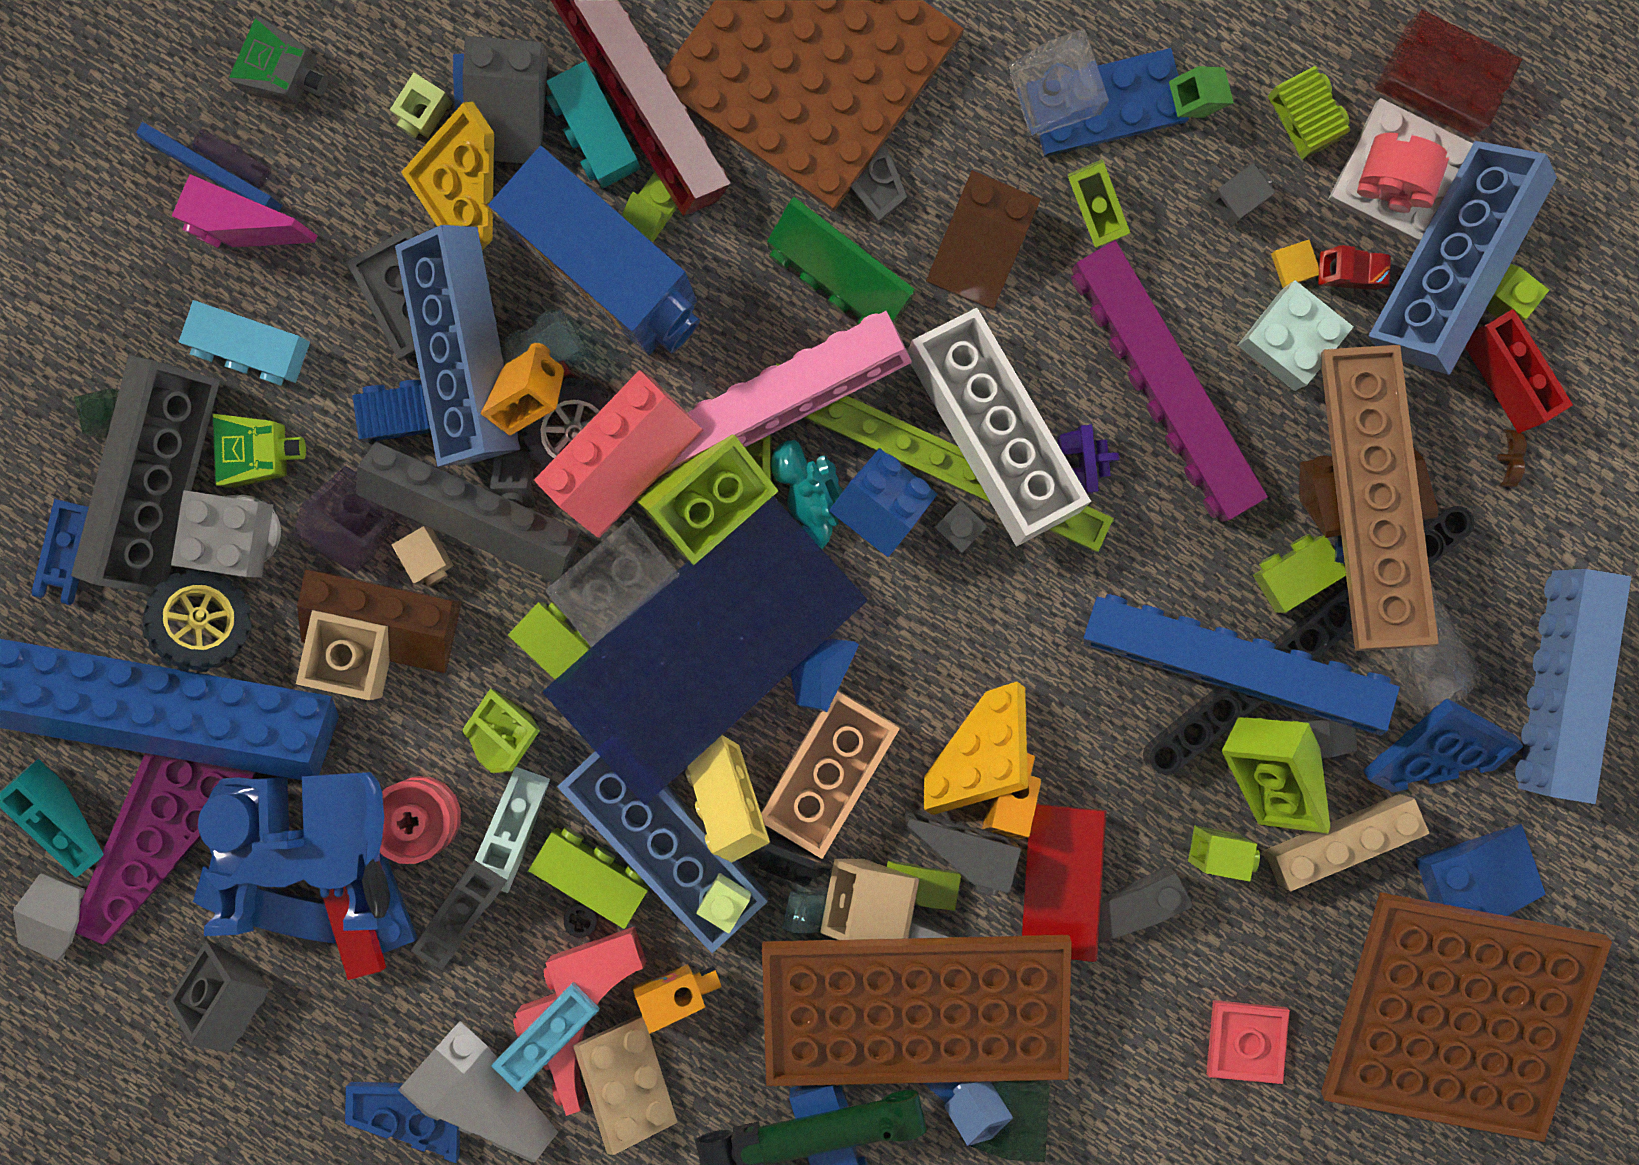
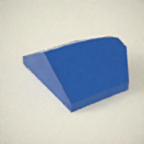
[791,639,859,712]

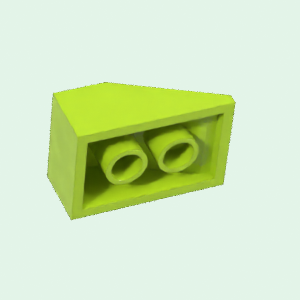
[636,434,778,565]
[1222,717,1331,833]

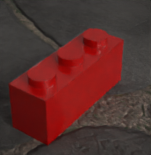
[1465,309,1573,433]

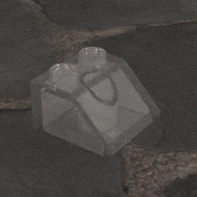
[1007,29,1109,137]

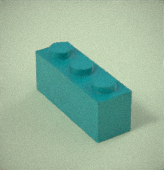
[546,60,641,189]

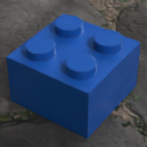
[829,448,938,557]

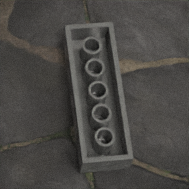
[71,355,220,594]

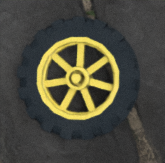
[142,569,251,673]

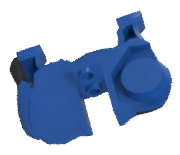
[198,772,393,936]

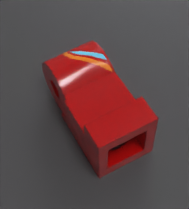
[1318,245,1391,289]

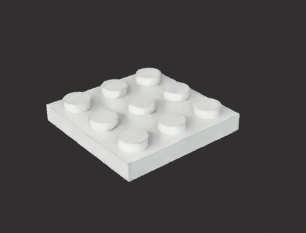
[1328,98,1473,244]

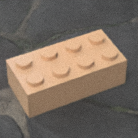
[761,690,900,859]

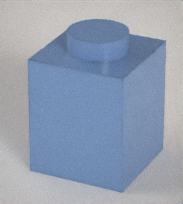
[944,1081,1013,1146]

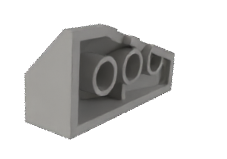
[398,1021,558,1163]

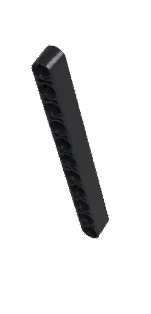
[1143,506,1475,775]

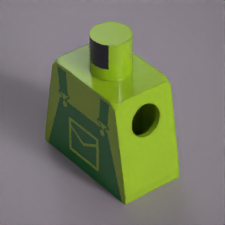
[213,414,306,488]

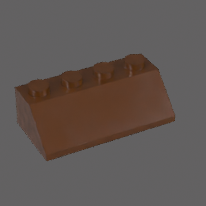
[297,569,462,673]

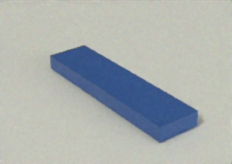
[136,122,282,212]

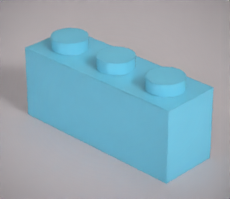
[179,300,310,386]

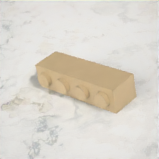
[1264,794,1430,892]

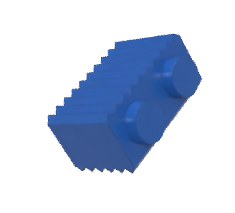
[352,379,431,443]

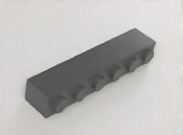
[356,442,581,584]

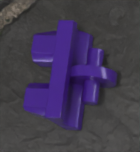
[1057,424,1120,494]

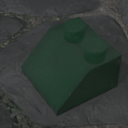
[966,1080,1050,1162]

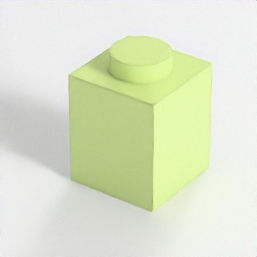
[696,873,752,934]

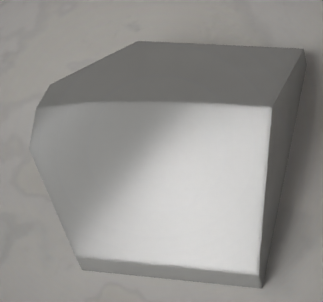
[13,872,85,961]

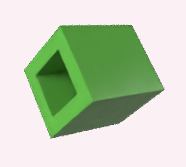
[1169,66,1234,118]

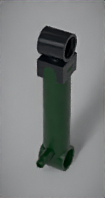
[695,1090,927,1165]

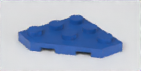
[1363,698,1524,792]

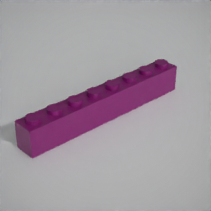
[1071,240,1268,522]

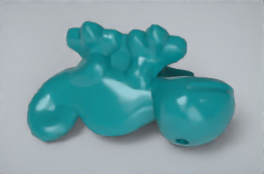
[771,439,843,553]

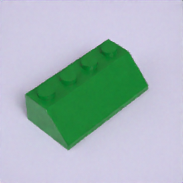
[767,197,915,325]

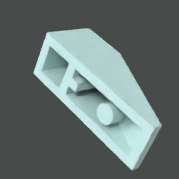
[475,767,550,893]

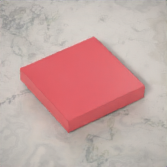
[1206,1000,1290,1084]

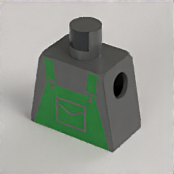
[228,15,328,105]

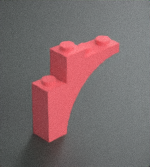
[513,926,647,1116]

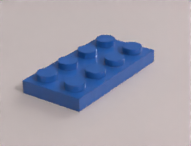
[1027,48,1189,157]

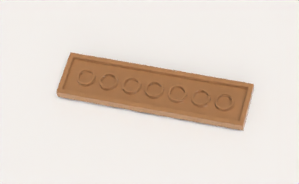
[1321,345,1439,651]

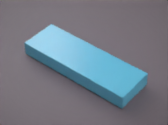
[491,982,600,1092]

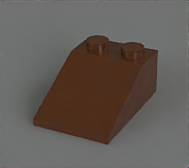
[926,170,1041,310]

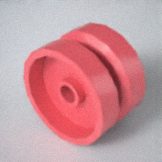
[380,776,461,864]

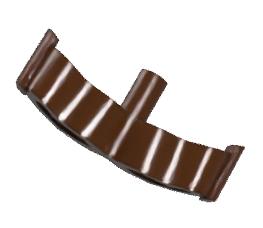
[1497,429,1527,487]

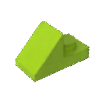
[622,172,678,243]

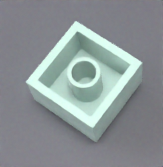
[1237,280,1353,391]

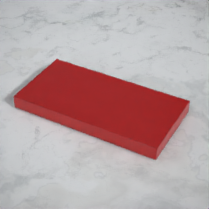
[1022,803,1107,962]

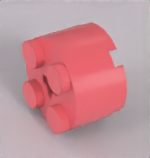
[1357,133,1449,213]

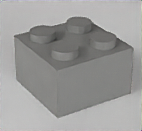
[171,490,274,578]

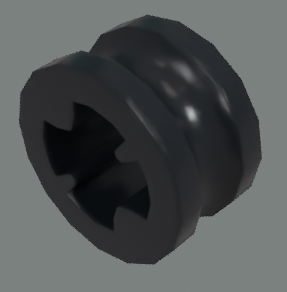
[564,902,599,938]

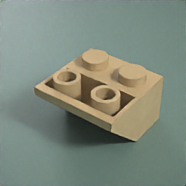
[820,859,920,940]

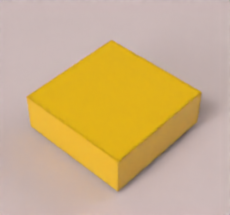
[1271,240,1319,288]

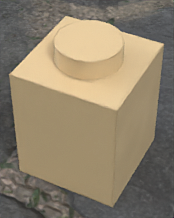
[392,526,454,587]

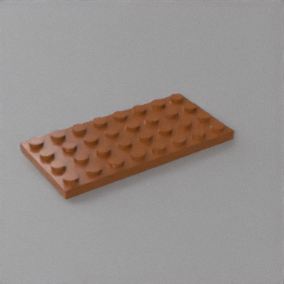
[762,935,1072,1086]

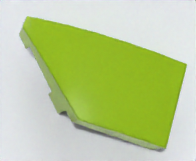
[887,861,961,911]

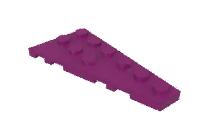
[75,753,259,945]

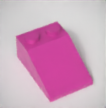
[172,174,318,248]

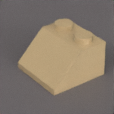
[296,610,390,700]

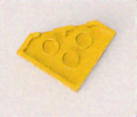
[401,101,494,250]
[924,682,1028,815]

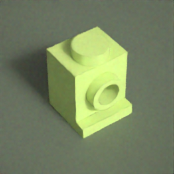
[390,73,453,138]

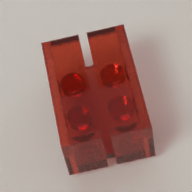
[1374,9,1523,138]

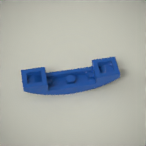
[193,866,336,943]

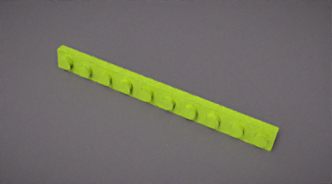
[776,363,1114,552]

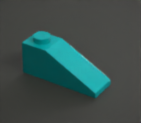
[0,758,104,878]

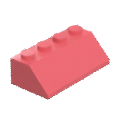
[534,370,703,538]

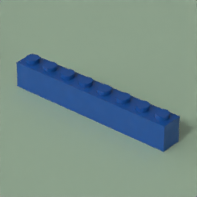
[1083,594,1400,736]

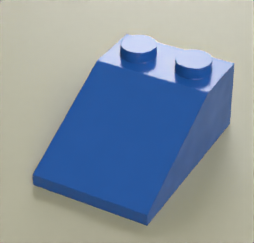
[1415,824,1546,916]

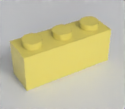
[684,734,770,863]

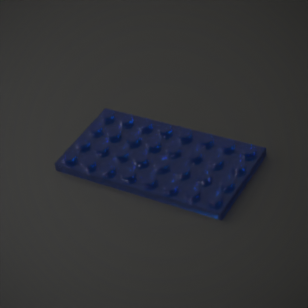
[542,496,868,805]

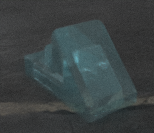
[782,885,828,933]

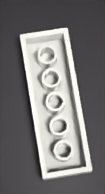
[907,308,1091,547]

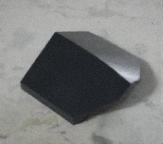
[758,832,833,887]

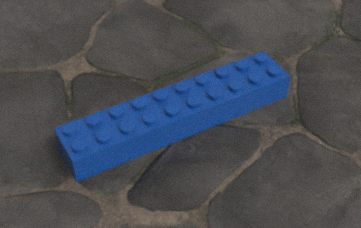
[0,639,339,780]

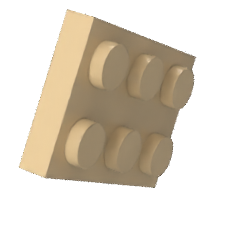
[573,1016,678,1155]

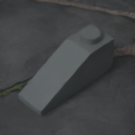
[1098,866,1193,944]

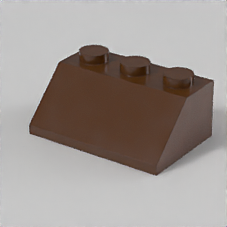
[1299,447,1438,538]

